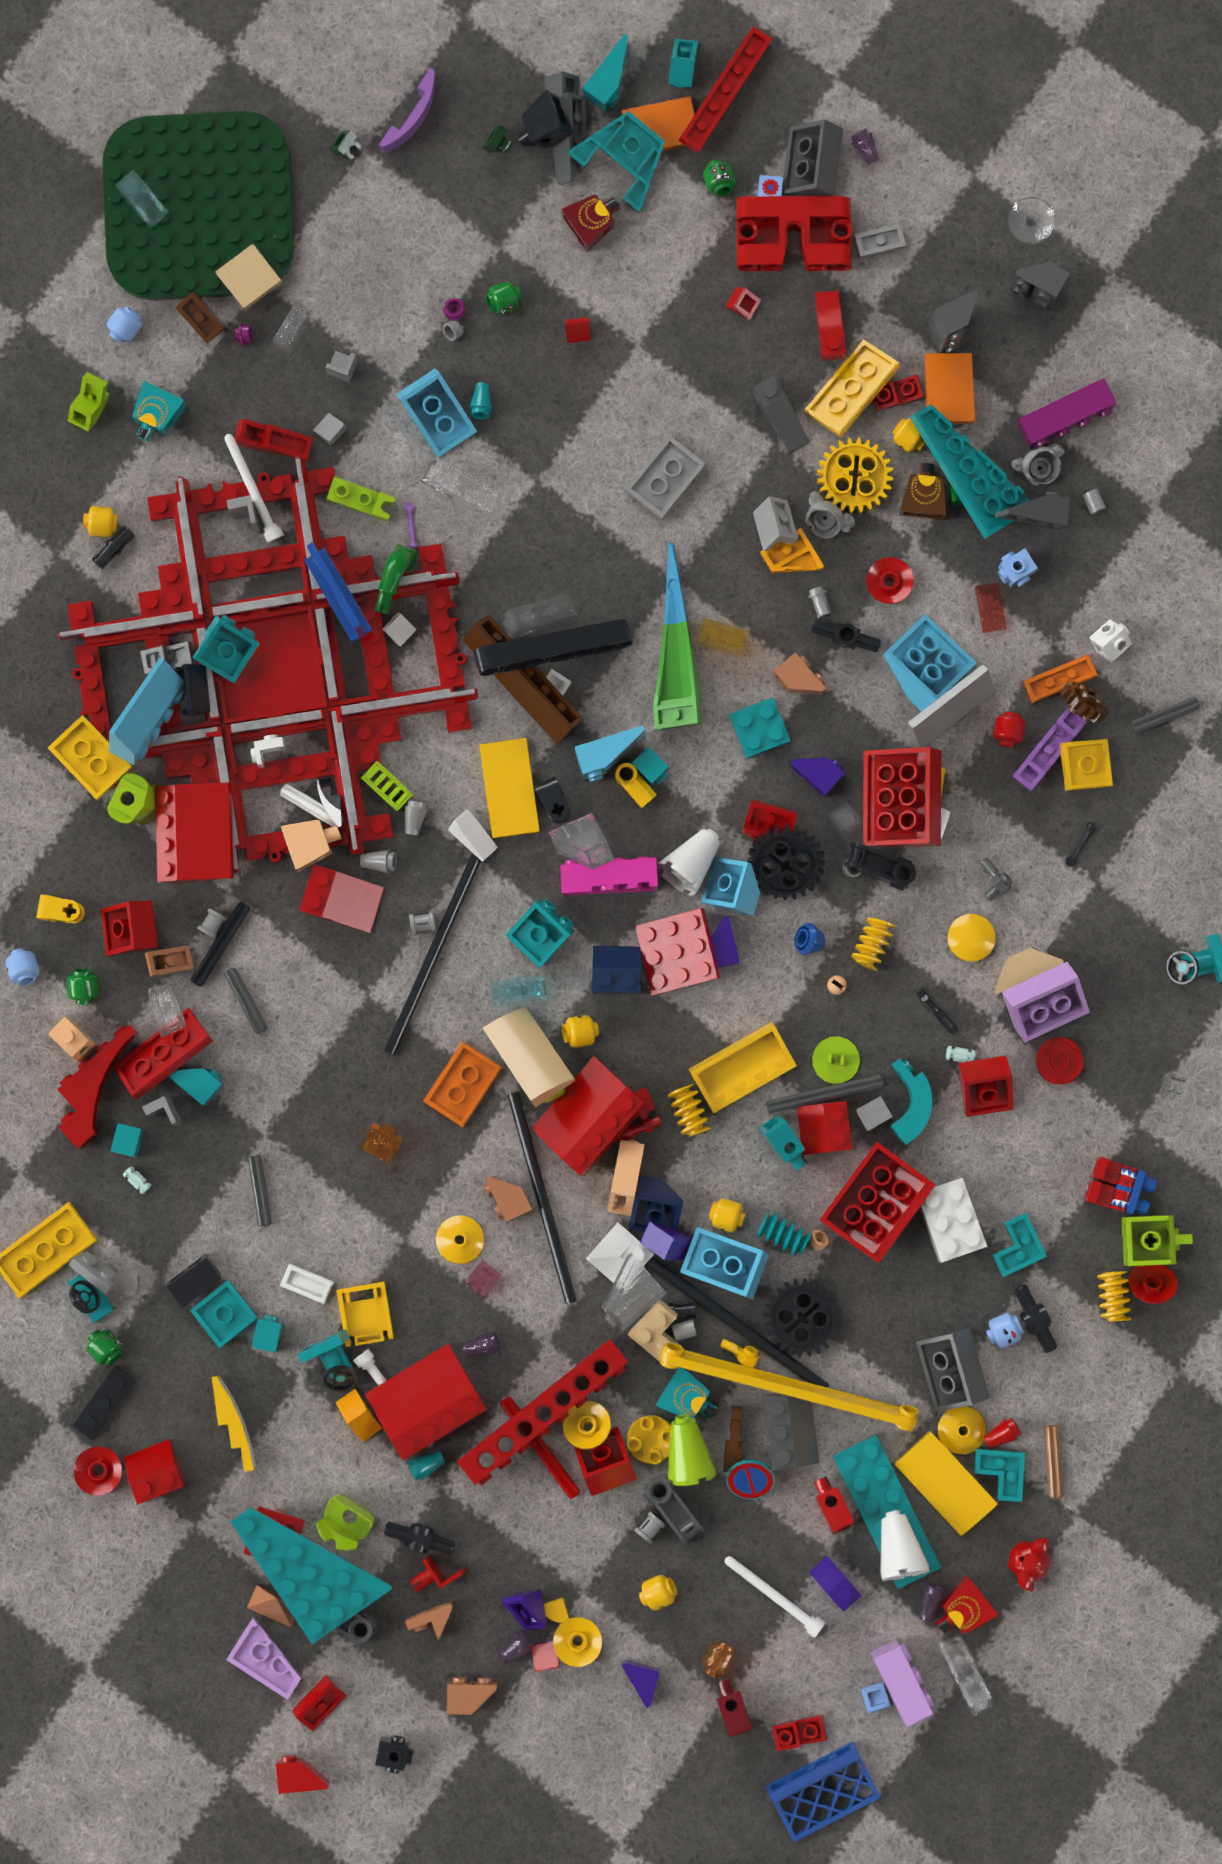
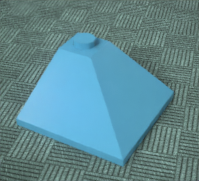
[883,614,977,712]

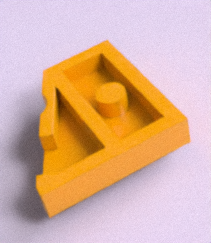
[760,528,824,573]

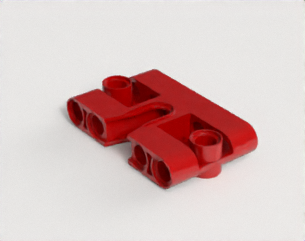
[736,196,852,271]

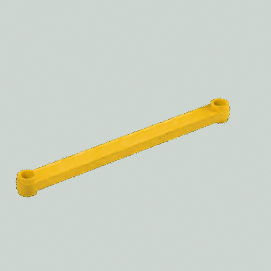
[660,1343,919,1431]

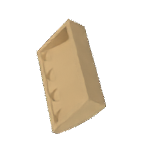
[483,1007,576,1107]

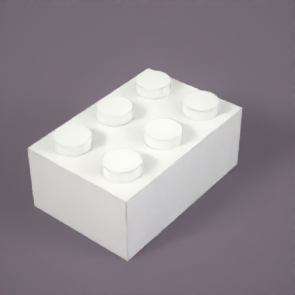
[920,1178,987,1263]

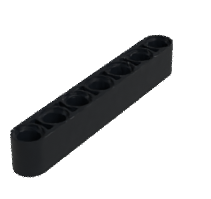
[473,619,633,676]

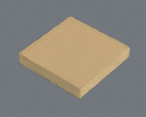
[215,244,282,311]

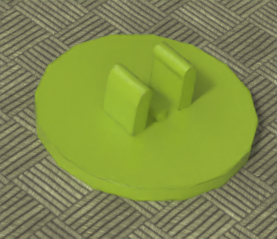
[812,1036,860,1084]

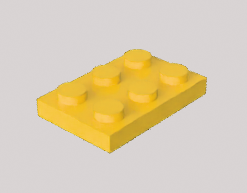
[48,715,133,800]

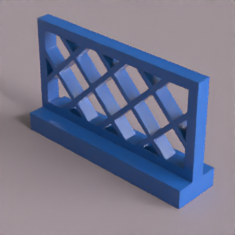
[304,542,373,643]
[766,1741,881,1842]

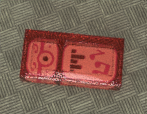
[974,583,1007,634]

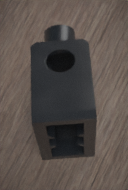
[518,90,574,149]

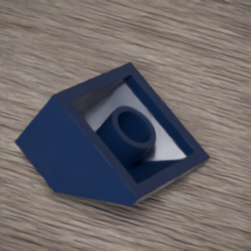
[629,1175,683,1232]

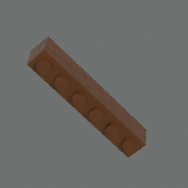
[462,615,584,744]

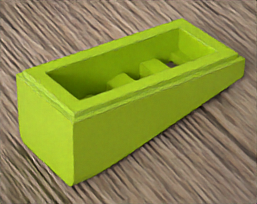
[361,761,413,811]

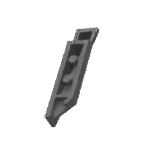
[545,71,587,185]

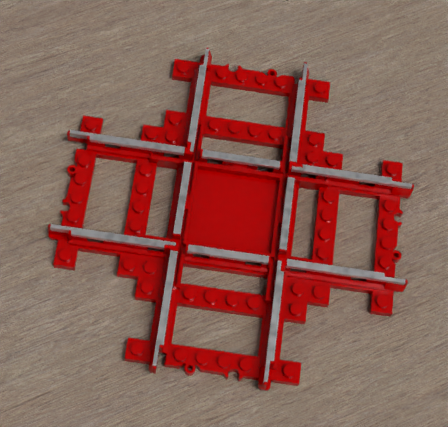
[58,457,478,874]

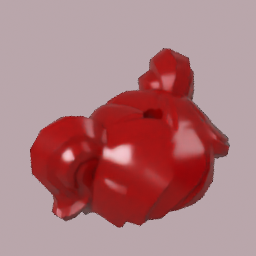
[1007,1537,1051,1592]

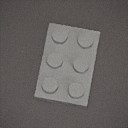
[625,435,706,520]

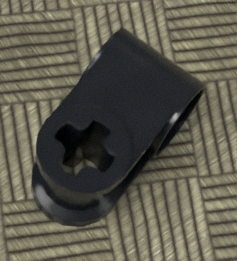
[534,776,570,824]

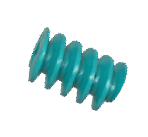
[757,1210,812,1257]

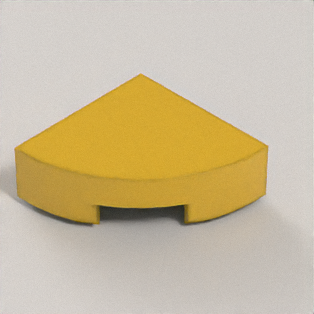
[544,1598,569,1623]

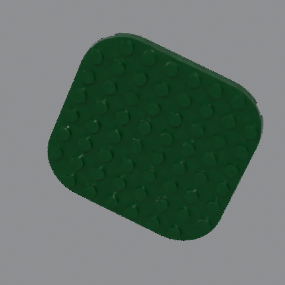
[102,111,294,300]

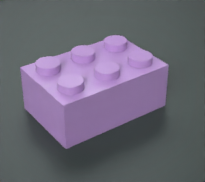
[1002,962,1090,1043]
[870,1640,934,1727]

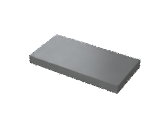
[908,665,995,748]

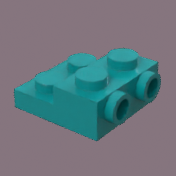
[193,615,260,683]
[505,898,575,968]

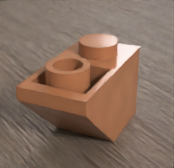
[772,653,826,695]
[484,1176,533,1222]
[447,1677,497,1715]

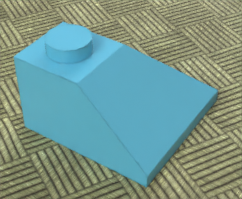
[701,857,760,916]

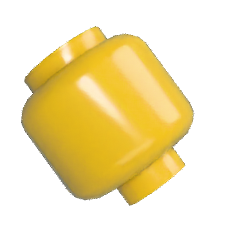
[892,418,926,453]
[83,506,118,538]
[562,1015,599,1048]
[709,1198,746,1233]
[639,1575,677,1611]

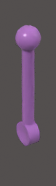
[405,502,419,550]

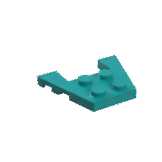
[567,111,665,212]

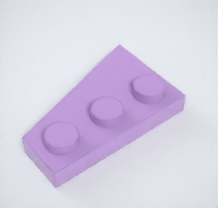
[226,1617,302,1700]

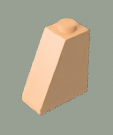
[607,1140,645,1216]

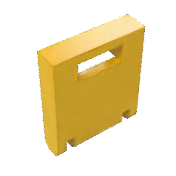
[337,1281,394,1347]

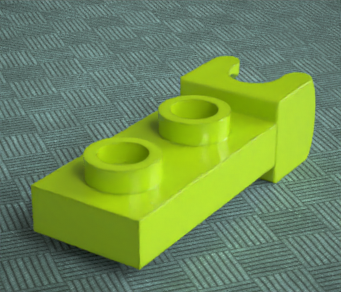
[326,477,396,522]

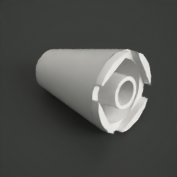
[657,829,720,896]
[881,1510,929,1581]

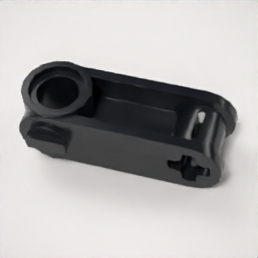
[844,842,916,891]

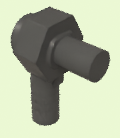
[980,857,1013,900]

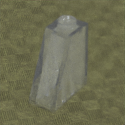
[548,813,615,869]
[602,1253,666,1332]

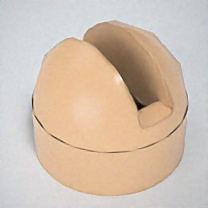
[827,975,847,995]
[808,1230,829,1251]

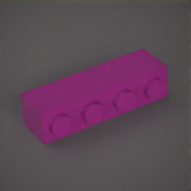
[1017,378,1117,449]

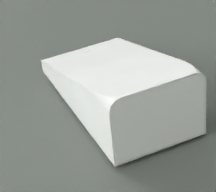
[448,809,498,862]

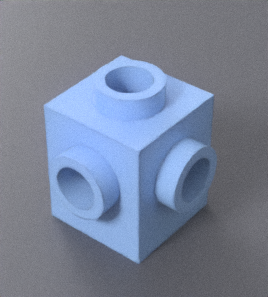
[998,549,1038,588]

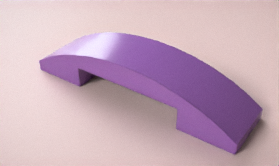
[379,68,436,154]
[1012,707,1087,792]

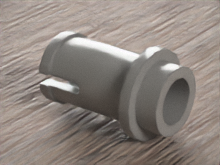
[808,586,832,618]

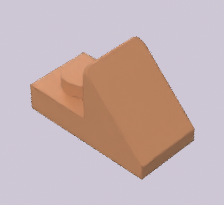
[145,945,194,978]
[405,1601,454,1640]

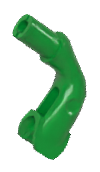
[374,544,418,614]

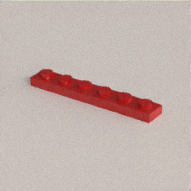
[679,26,772,153]

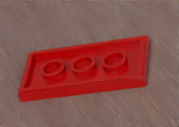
[113,1008,213,1101]

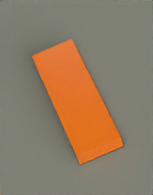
[1022,654,1098,704]

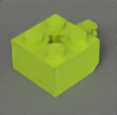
[1121,1215,1193,1266]

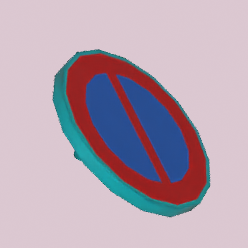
[726,1460,775,1499]

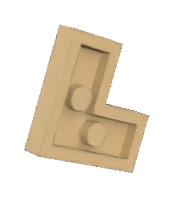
[628,1299,681,1362]

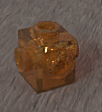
[360,1123,403,1164]

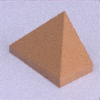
[247,1585,295,1627]

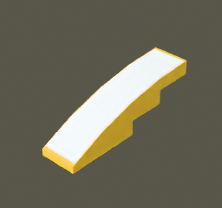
[212,1375,256,1472]

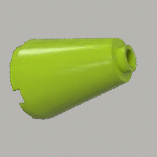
[668,1414,717,1486]

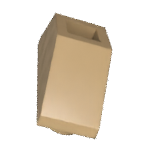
[994,948,1064,995]

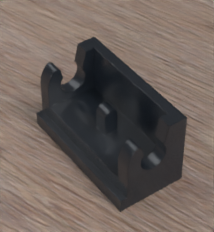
[176,664,210,716]
[167,1254,222,1308]

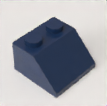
[592,946,641,995]

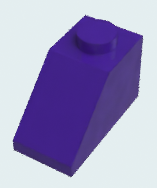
[789,758,845,797]
[711,916,740,969]
[809,1556,862,1612]

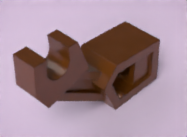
[723,1405,743,1472]

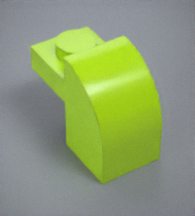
[68,372,110,432]

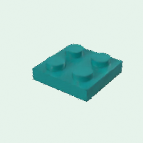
[729,697,791,759]
[190,1280,259,1348]

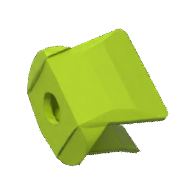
[107,771,162,826]
[316,1494,375,1551]

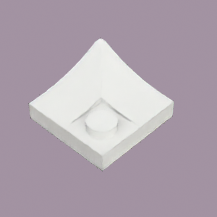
[586,1223,654,1290]

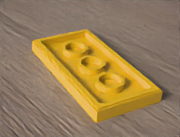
[804,339,901,437]
[479,738,540,839]
[0,1202,98,1299]

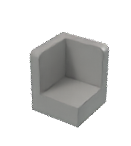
[326,351,358,382]
[856,1096,893,1132]

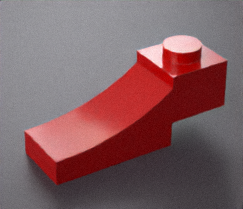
[815,290,846,361]
[234,418,313,461]

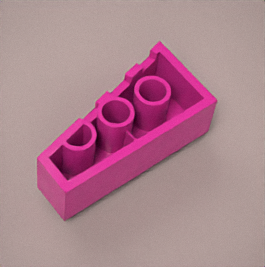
[560,856,658,896]

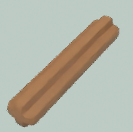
[1045,1425,1063,1498]

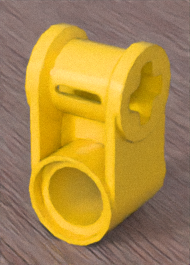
[36,895,85,924]

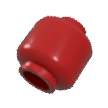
[993,712,1026,748]

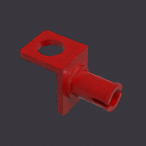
[410,1555,467,1592]

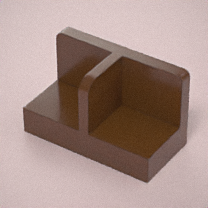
[175,292,228,344]

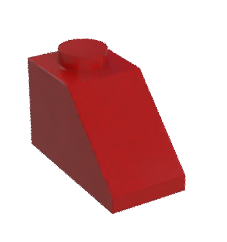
[276,1754,329,1794]

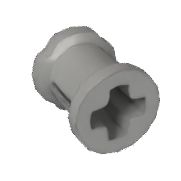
[197,908,227,939]
[409,911,436,935]
[634,1511,666,1544]

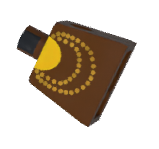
[899,463,946,520]

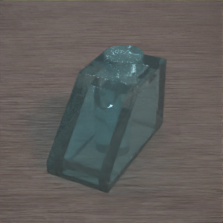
[116,170,168,228]
[490,976,546,1007]

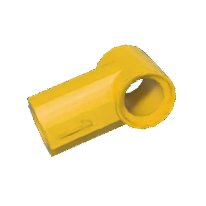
[615,763,657,808]

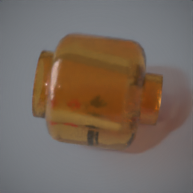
[700,1640,737,1679]

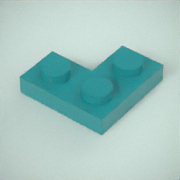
[992,1213,1047,1277]
[974,1448,1025,1502]

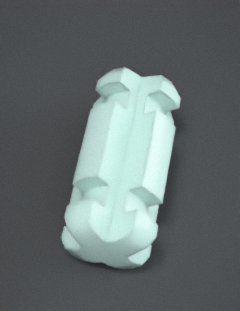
[946,1046,976,1062]
[123,1167,151,1194]

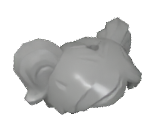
[1011,443,1065,486]
[805,491,855,539]

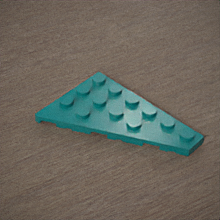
[230,1507,392,1644]

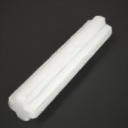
[280,784,344,828]

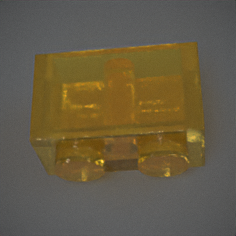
[696,618,749,659]

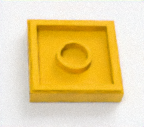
[1060,739,1113,791]

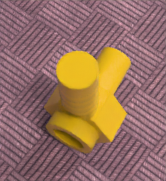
[720,1339,760,1368]

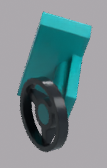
[1166,933,1222,984]
[67,1274,115,1323]
[297,1329,358,1392]

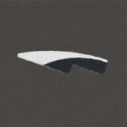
[317,778,341,827]

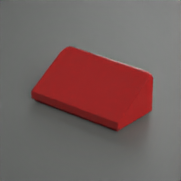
[292,1675,347,1731]

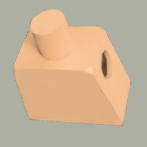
[281,820,342,872]
[48,1015,99,1063]

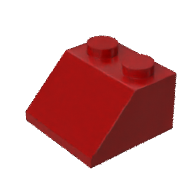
[101,900,158,956]
[959,1055,1014,1117]
[797,1101,852,1155]
[574,1427,637,1496]
[124,1439,187,1505]

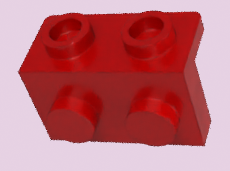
[742,799,798,846]

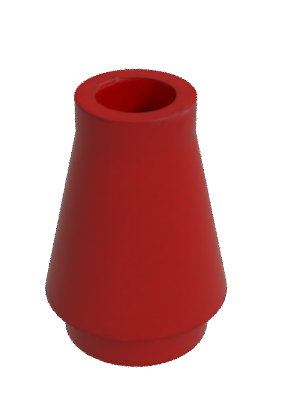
[983,1417,1021,1449]

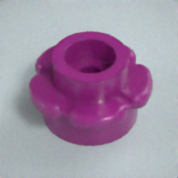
[443,298,466,321]
[235,323,252,346]

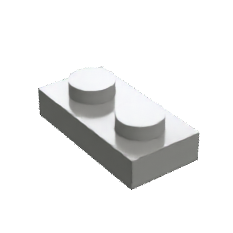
[854,223,906,259]
[69,1250,122,1295]

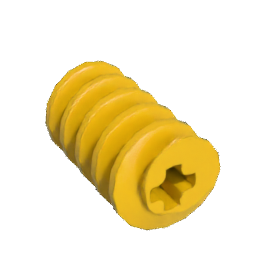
[851,918,896,971]
[667,1084,711,1137]
[1097,1271,1132,1321]

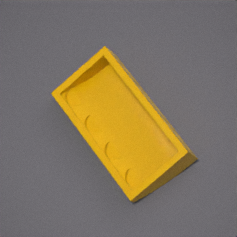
[688,1022,797,1114]
[894,1431,998,1536]

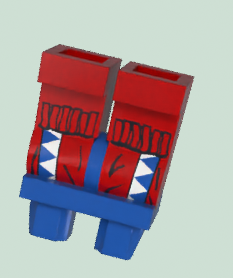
[1084,1156,1157,1215]

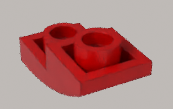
[874,374,925,411]
[772,1714,828,1751]

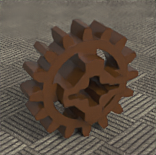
[1060,681,1109,724]

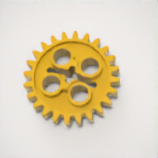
[816,437,894,515]

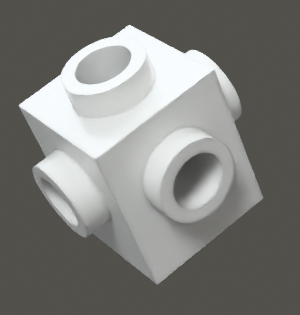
[1089,619,1132,663]

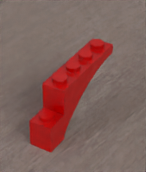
[57,1025,139,1149]

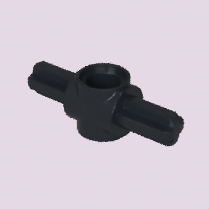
[812,620,881,652]
[1014,1284,1057,1353]
[384,1521,455,1555]

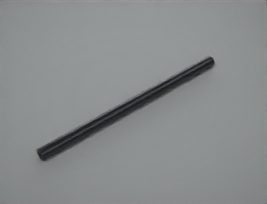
[384,854,481,1055]
[507,1092,577,1304]
[646,1256,830,1388]

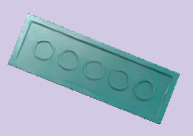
[832,1434,941,1589]

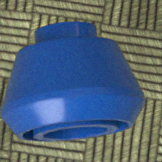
[794,923,825,955]

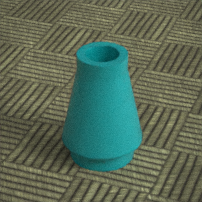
[469,383,492,420]
[407,1451,445,1481]

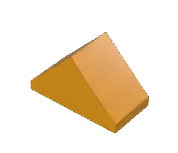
[335,1388,383,1442]

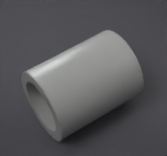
[1082,489,1106,515]
[671,1319,697,1341]

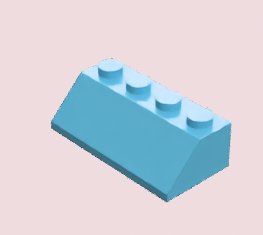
[109,657,186,765]

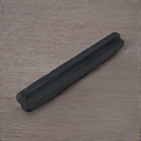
[191,902,250,987]

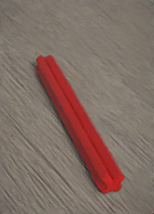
[500,1396,580,1499]

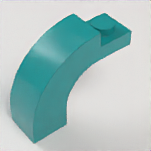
[889,1058,932,1146]

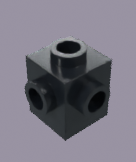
[375,1735,414,1773]

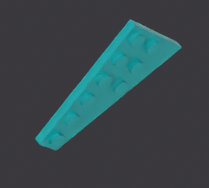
[910,404,1029,539]

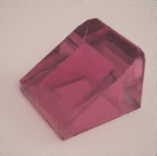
[465,1260,501,1297]

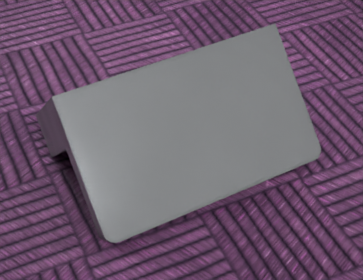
[227,495,261,534]
[753,496,798,551]
[142,1096,183,1126]

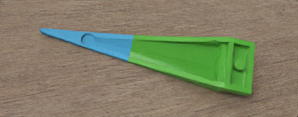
[653,542,702,731]

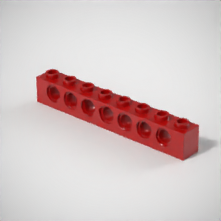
[456,1339,628,1486]

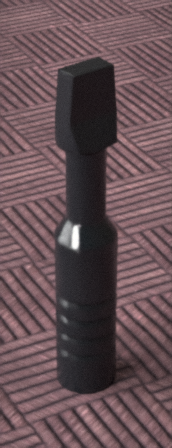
[917,988,959,1034]

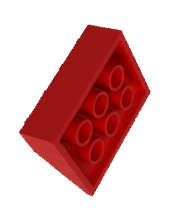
[863,747,942,847]
[155,783,234,884]
[531,1056,648,1176]
[819,1142,936,1264]
[365,1343,487,1461]

